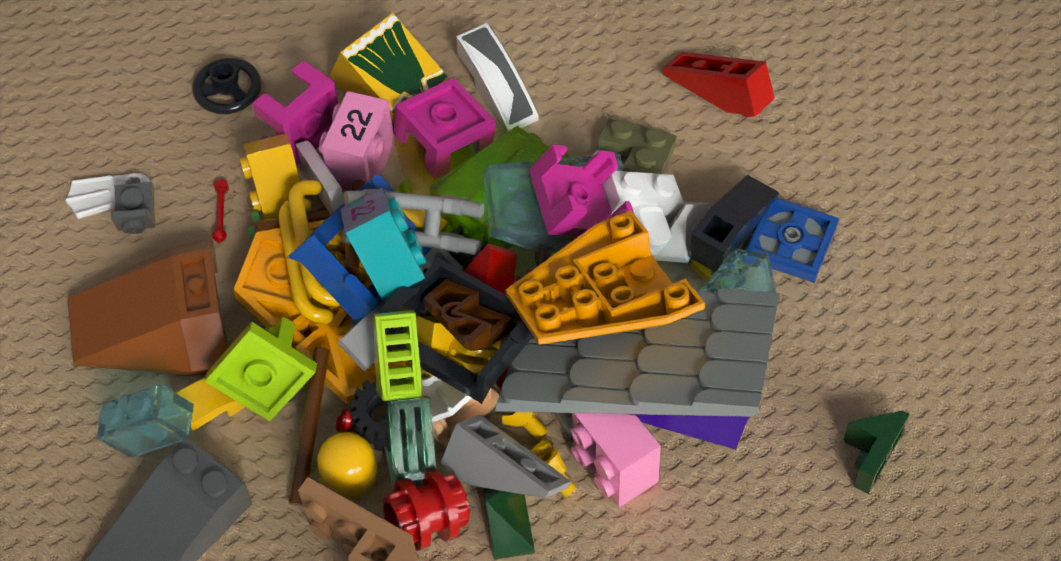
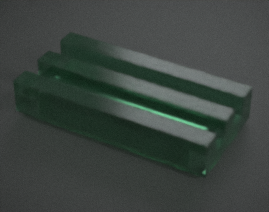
[388,395,436,482]

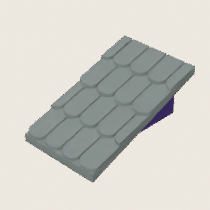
[495,289,780,450]

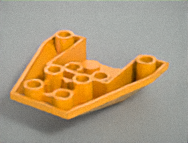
[505,210,705,345]

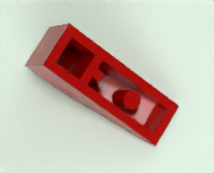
[661,52,775,117]

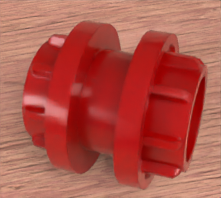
[382,469,470,551]

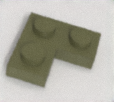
[597,118,677,174]

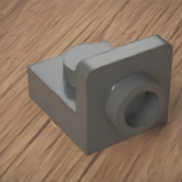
[111,182,155,234]

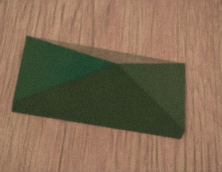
[482,487,535,560]

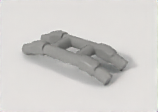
[341,189,484,255]

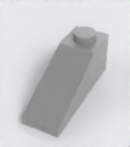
[440,415,571,498]

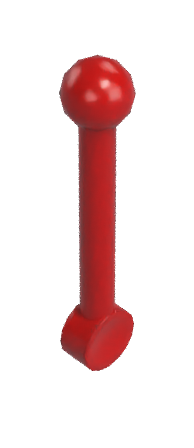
[212,179,229,243]

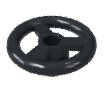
[192,58,262,114]

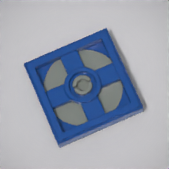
[744,198,840,283]

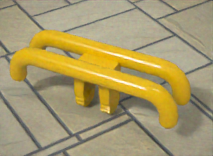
[279,180,345,324]

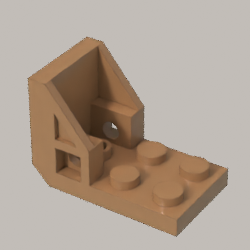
[298,477,418,561]

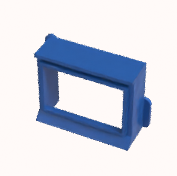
[287,175,432,325]

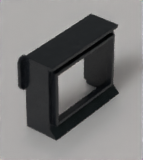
[380,257,534,404]

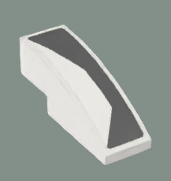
[456,23,539,134]

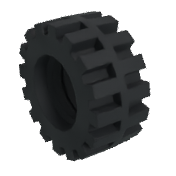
[351,376,424,452]

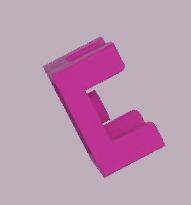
[252,60,338,166]
[394,77,496,179]
[529,145,634,237]

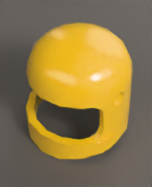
[317,432,378,500]

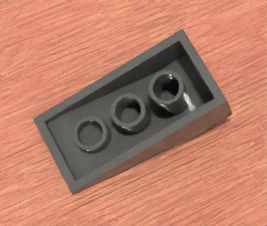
[86,437,252,561]

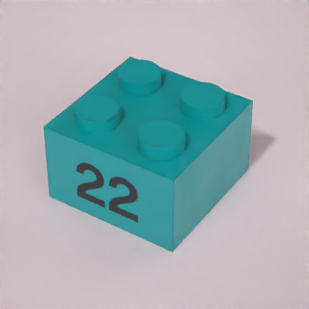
[341,187,427,300]

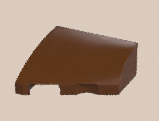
[423,279,512,351]

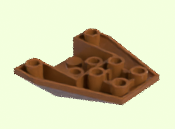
[68,239,229,376]

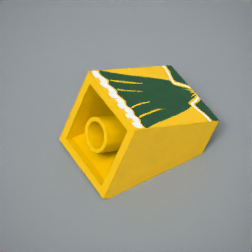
[329,13,448,126]

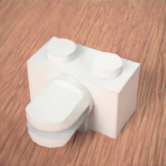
[603,171,684,255]

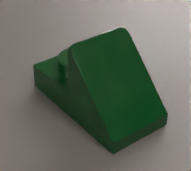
[843,410,910,494]

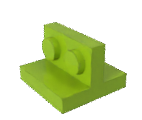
[205,316,317,421]

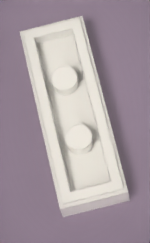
[296,140,344,215]

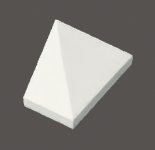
[653,202,714,263]

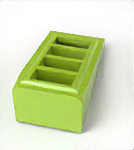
[374,310,422,401]

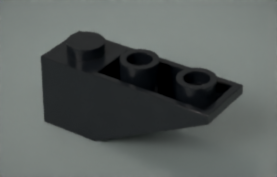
[688,175,779,275]

